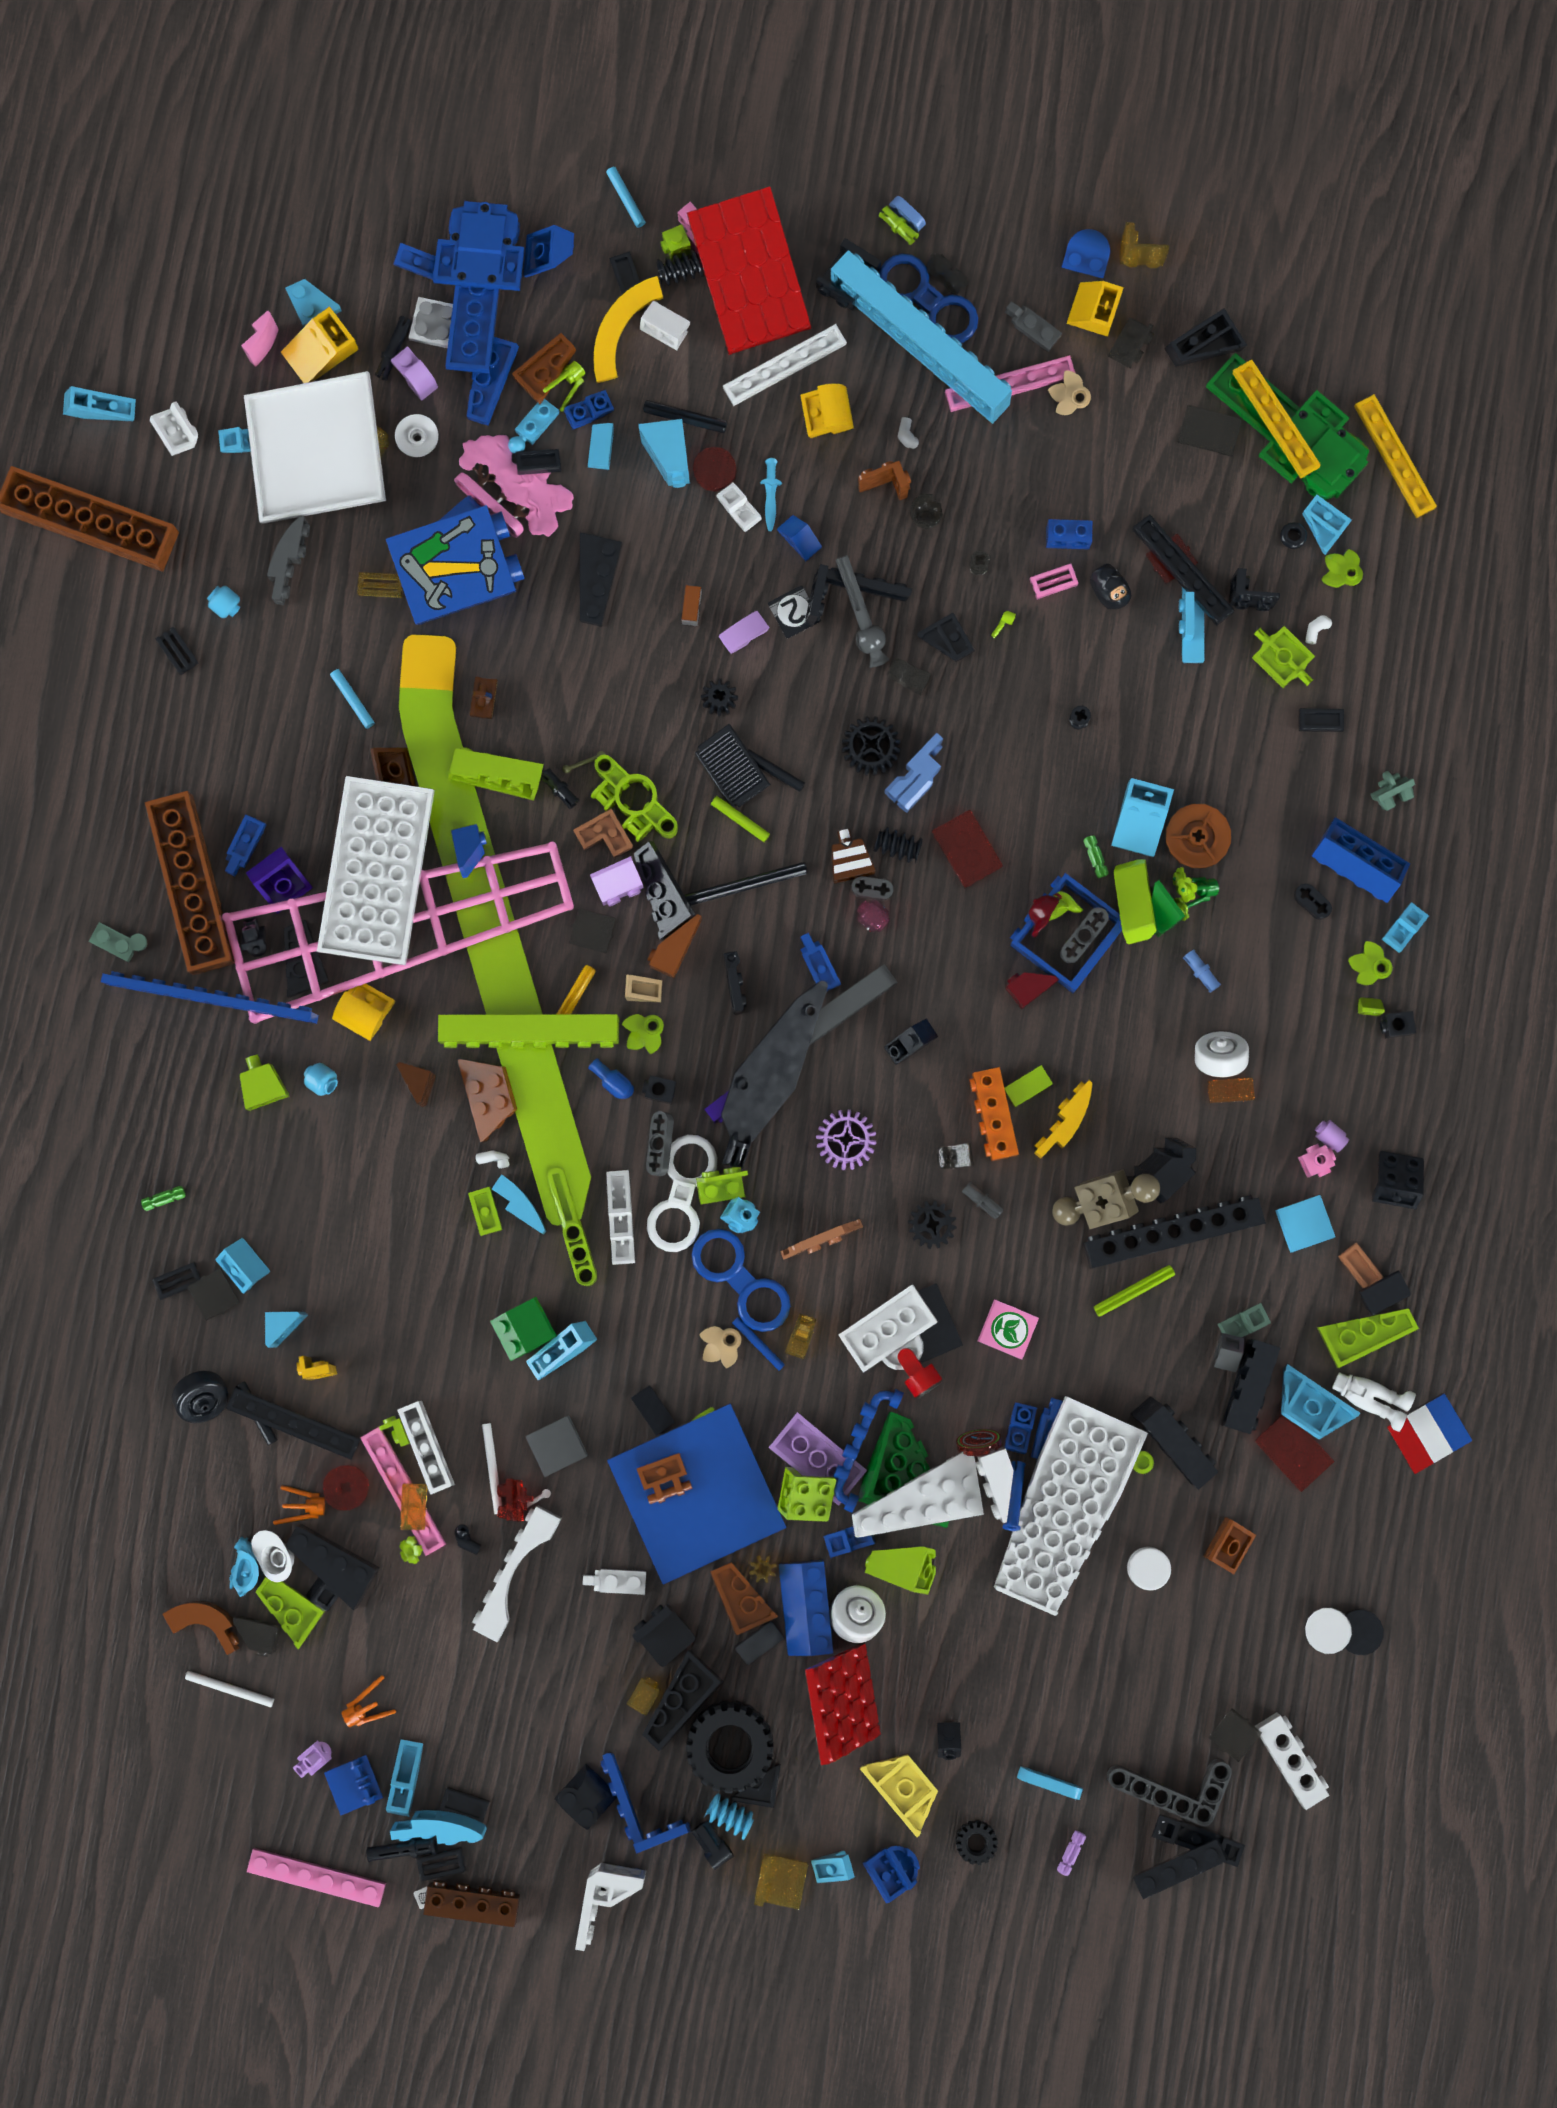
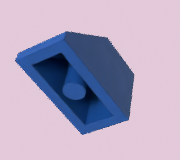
[451,824,487,878]

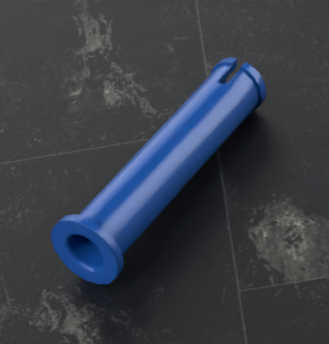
[1002,1461,1026,1531]

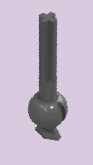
[835,555,890,668]

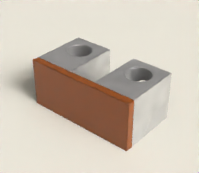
[682,585,701,626]

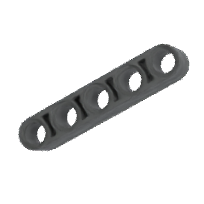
[809,964,898,1045]

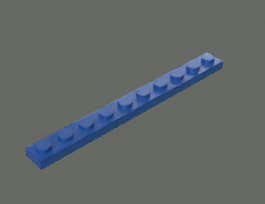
[101,971,319,1024]

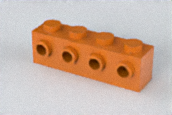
[969,1067,1019,1161]

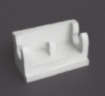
[640,301,690,350]

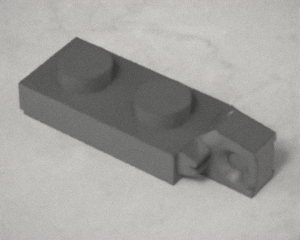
[1005,301,1062,352]

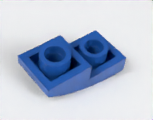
[564,390,614,430]
[1004,1402,1037,1454]

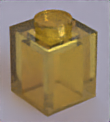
[626,1677,661,1716]

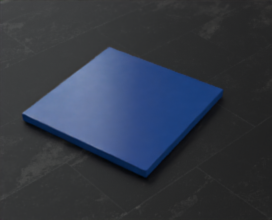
[607,1403,786,1584]

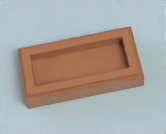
[1338,1243,1384,1288]

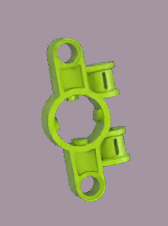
[591,755,678,842]

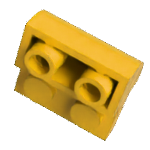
[800,384,854,438]
[332,983,395,1041]

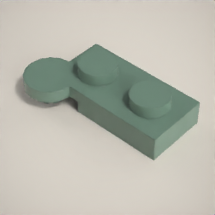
[88,922,148,962]

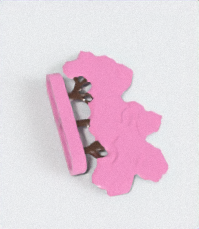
[454,435,574,538]

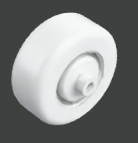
[1195,1031,1249,1077]
[829,1585,886,1643]

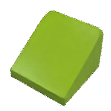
[1358,997,1385,1016]

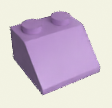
[590,856,644,906]

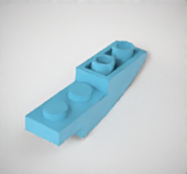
[390,1810,487,1845]

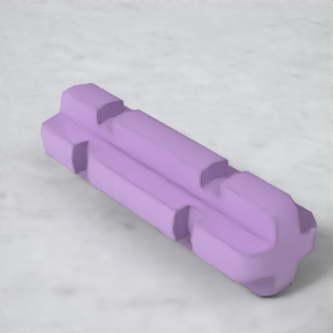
[1057,1831,1086,1876]

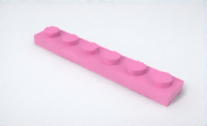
[247,1848,386,1907]

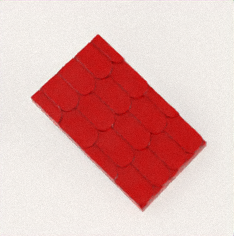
[687,186,811,355]
[805,1643,881,1765]

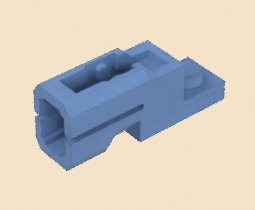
[885,733,943,813]

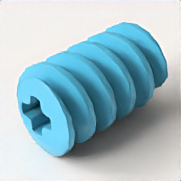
[703,1793,754,1840]

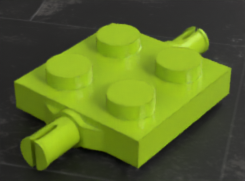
[1252,626,1315,688]

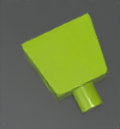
[240,1055,290,1111]

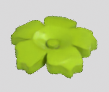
[399,1536,423,1564]

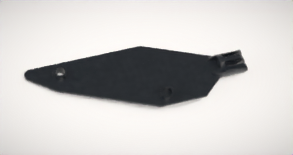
[721,981,828,1169]

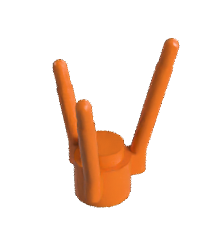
[273,1485,325,1525]
[342,1675,396,1727]

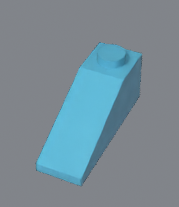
[63,386,136,421]
[526,1321,597,1380]

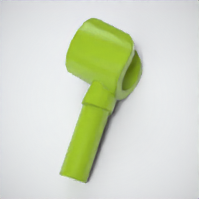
[991,611,1016,638]

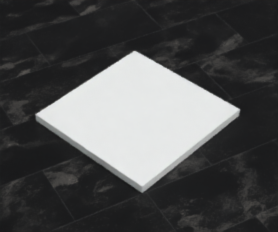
[244,371,386,524]

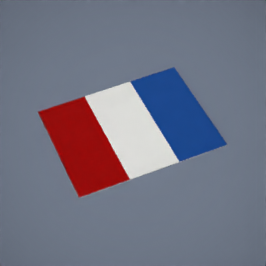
[1387,1393,1472,1474]

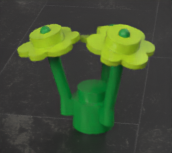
[1173,867,1219,921]

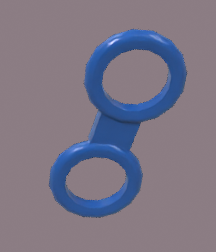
[879,254,978,343]
[691,1229,791,1332]

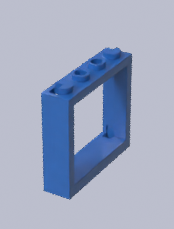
[1010,873,1122,993]

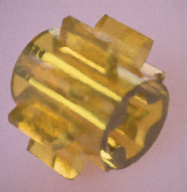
[749,1555,777,1583]

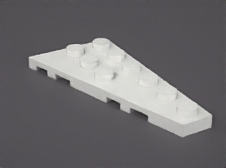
[852,1448,984,1538]

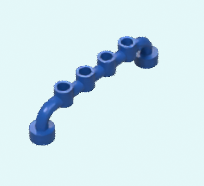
[833,1389,904,1513]

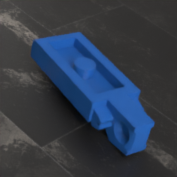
[225,815,267,877]
[800,933,841,992]
[1031,1398,1063,1459]

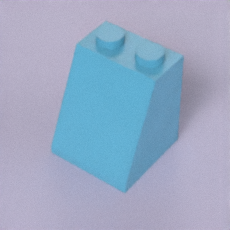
[639,419,690,488]

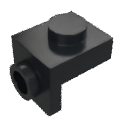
[937,1722,961,1760]

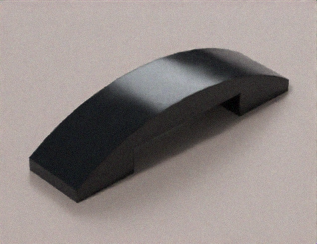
[1152,1814,1245,1867]

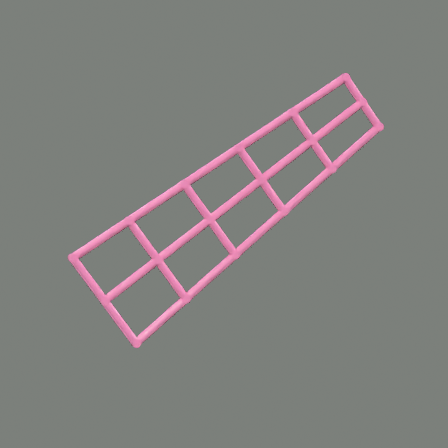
[222,842,574,1024]

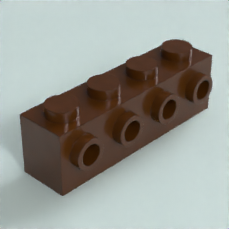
[423,1880,520,1927]

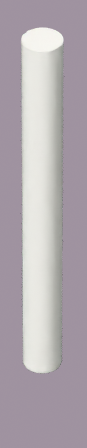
[482,1423,503,1514]
[185,1671,274,1707]

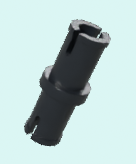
[540,768,580,809]

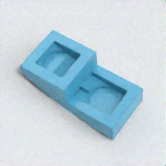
[218,427,251,453]
[1382,902,1429,953]

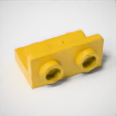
[296,1356,337,1380]

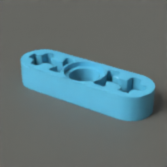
[1017,1766,1083,1800]

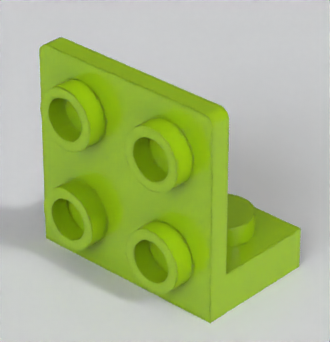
[696,1167,748,1205]
[777,1467,836,1522]

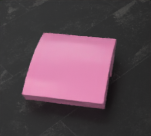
[241,311,279,367]

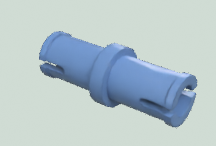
[1183,949,1221,993]

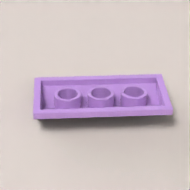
[769,1412,867,1506]

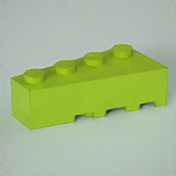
[448,747,544,801]

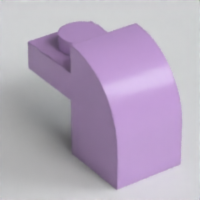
[391,346,438,401]

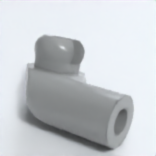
[898,417,919,449]

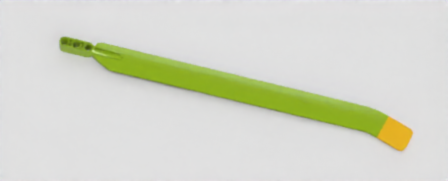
[399,635,597,1286]

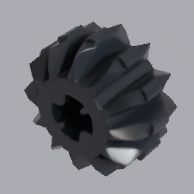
[701,678,738,717]

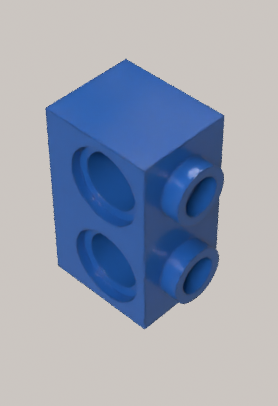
[1046,519,1093,549]

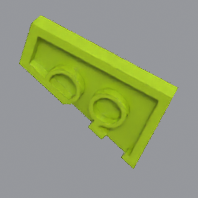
[256,1577,325,1649]

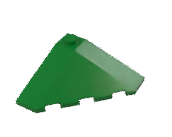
[858,1412,949,1528]

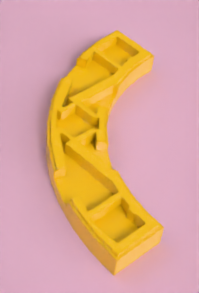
[594,276,663,383]

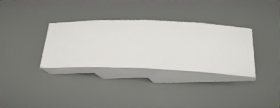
[606,1170,635,1265]

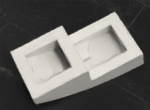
[716,482,762,532]

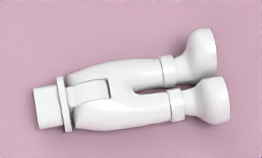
[1332,1372,1416,1432]

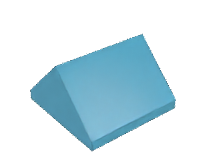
[265,1312,308,1348]

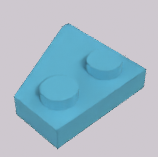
[285,279,342,327]
[1302,494,1352,555]

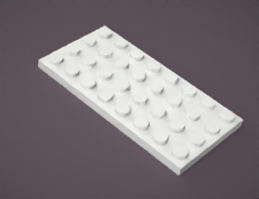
[317,776,435,966]

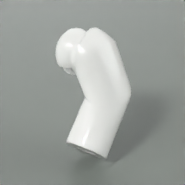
[476,1150,510,1169]

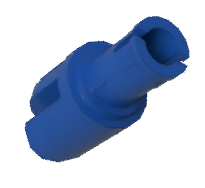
[588,1058,634,1099]

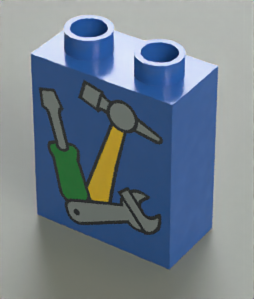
[386,505,525,625]

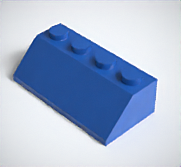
[1312,817,1410,903]
[779,1559,833,1656]

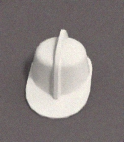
[251,1530,295,1582]

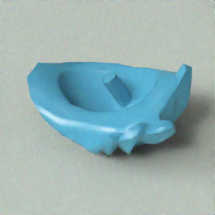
[229,1550,259,1597]

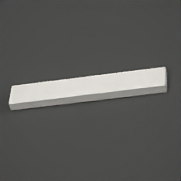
[723,324,847,406]

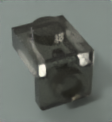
[937,1143,974,1169]

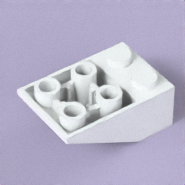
[975,1447,1014,1523]

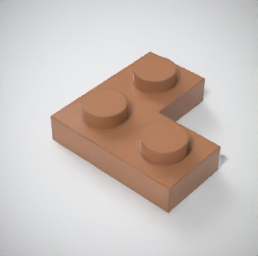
[573,809,634,858]

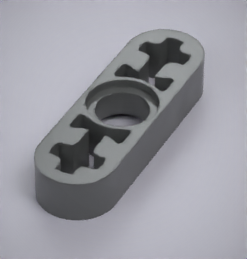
[1060,907,1109,963]
[646,1111,674,1176]

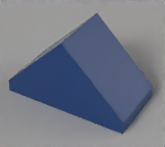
[777,515,822,561]

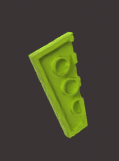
[1317,1308,1419,1368]

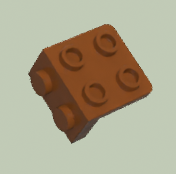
[858,461,911,500]

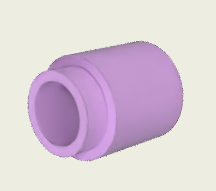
[1315,1120,1349,1152]

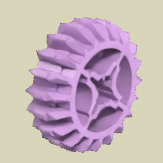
[816,1110,876,1170]

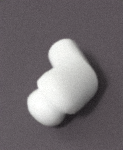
[1305,615,1332,644]

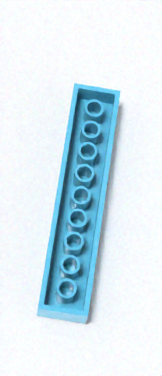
[831,250,1012,424]

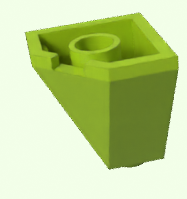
[865,1547,936,1595]

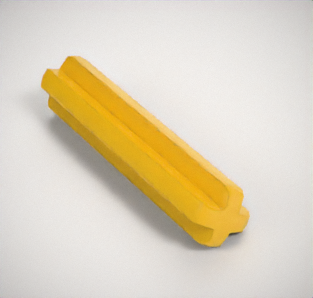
[557,965,596,1014]

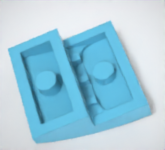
[1275,1195,1335,1253]

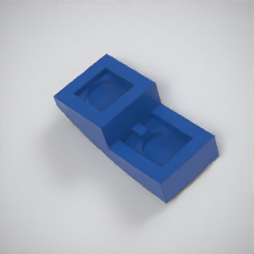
[823,1526,876,1558]

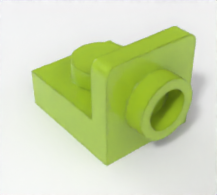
[379,1416,410,1447]

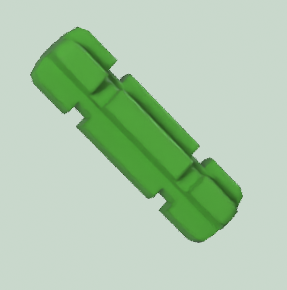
[1083,835,1109,878]
[141,1186,186,1211]

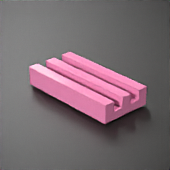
[1030,563,1079,599]

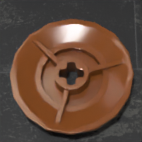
[1166,804,1231,868]

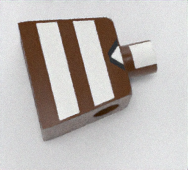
[831,829,875,884]

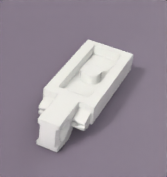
[583,1569,646,1595]

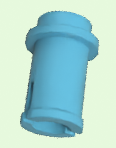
[234,1537,257,1562]

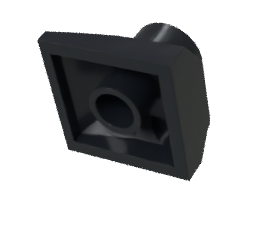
[554,1764,617,1830]

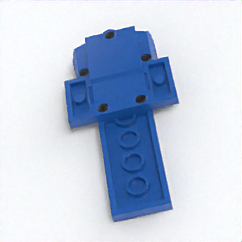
[433,201,525,373]

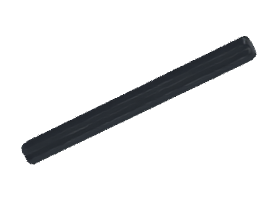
[684,862,808,906]

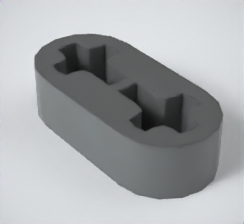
[852,876,893,901]

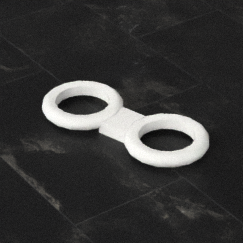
[647,1135,718,1252]

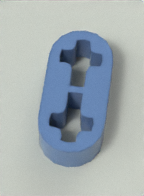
[889,196,926,232]

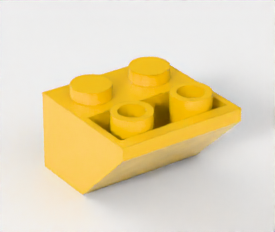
[1067,281,1124,337]

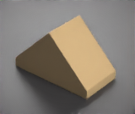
[625,975,662,1002]

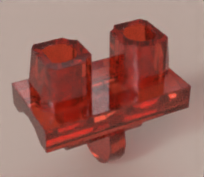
[497,1479,533,1522]

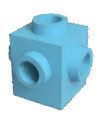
[720,1197,760,1233]

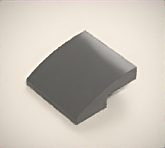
[525,1415,588,1477]

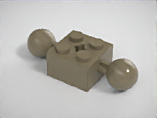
[1052,1169,1160,1229]

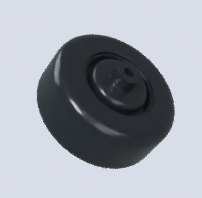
[172,1371,229,1423]

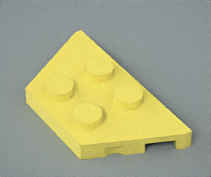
[860,1754,938,1837]

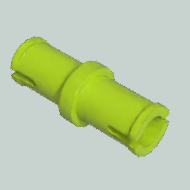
[879,206,919,245]

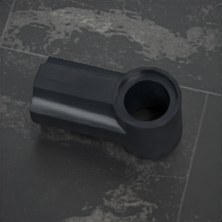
[691,1819,734,1870]

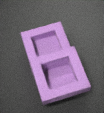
[719,611,769,654]

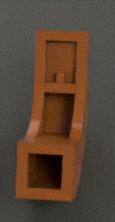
[163,1601,239,1655]

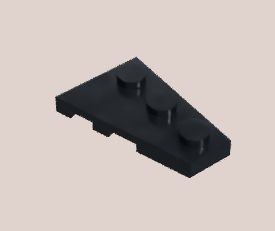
[284,920,330,998]

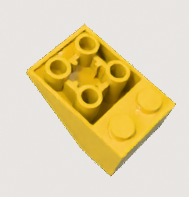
[281,307,359,383]

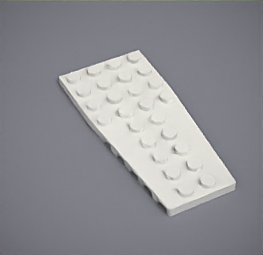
[994,1396,1148,1616]

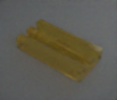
[357,572,403,598]

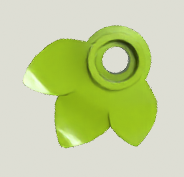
[1321,549,1363,588]
[1348,941,1393,985]
[622,1014,664,1054]

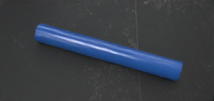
[732,1317,785,1371]

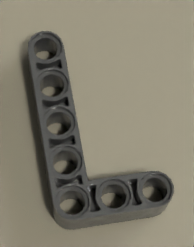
[1106,1759,1232,1826]

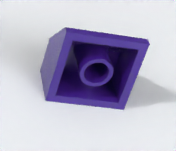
[246,847,313,914]

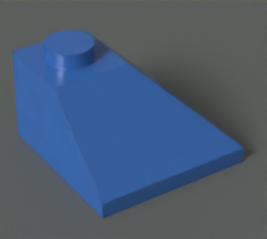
[523,225,574,278]

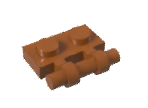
[637,1452,693,1504]

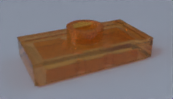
[1207,1078,1255,1103]

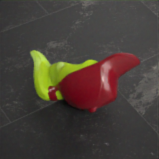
[1029,891,1083,937]

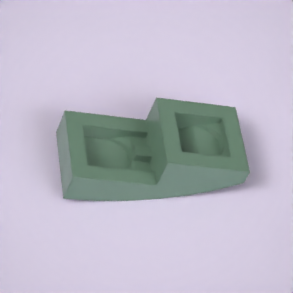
[1218,1303,1271,1337]

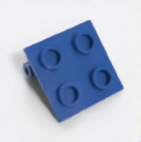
[324,1755,383,1815]

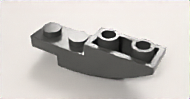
[267,516,310,605]

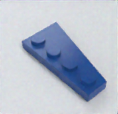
[467,337,519,426]

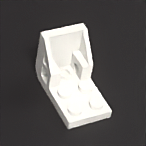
[575,1863,646,1951]

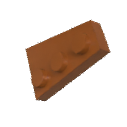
[512,333,576,405]
[710,1562,778,1635]

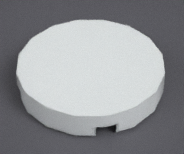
[1305,1608,1352,1654]

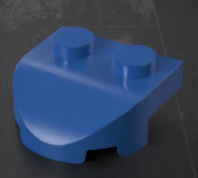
[1062,229,1110,279]
[863,1846,920,1903]

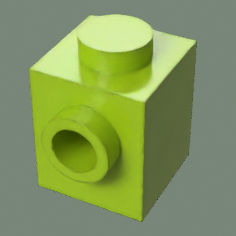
[660,224,691,261]

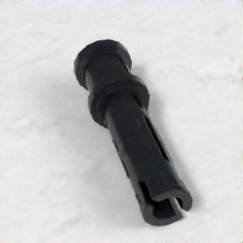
[366,1835,438,1862]

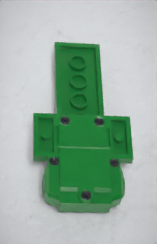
[1206,353,1369,501]

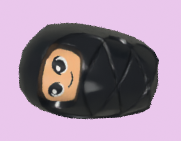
[1090,564,1132,609]

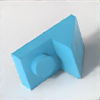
[811,1851,855,1883]

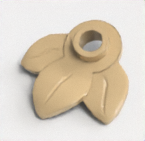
[1048,371,1091,415]
[700,1326,741,1368]

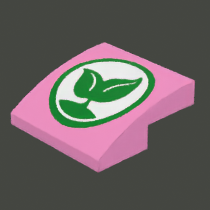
[978,1300,1039,1359]

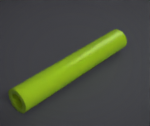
[711,796,770,842]

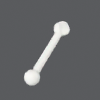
[509,1489,551,1518]

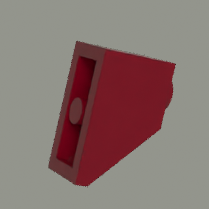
[1005,972,1059,1009]

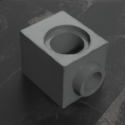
[1214,1333,1244,1372]

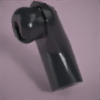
[454,1524,481,1555]

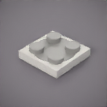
[409,297,453,348]

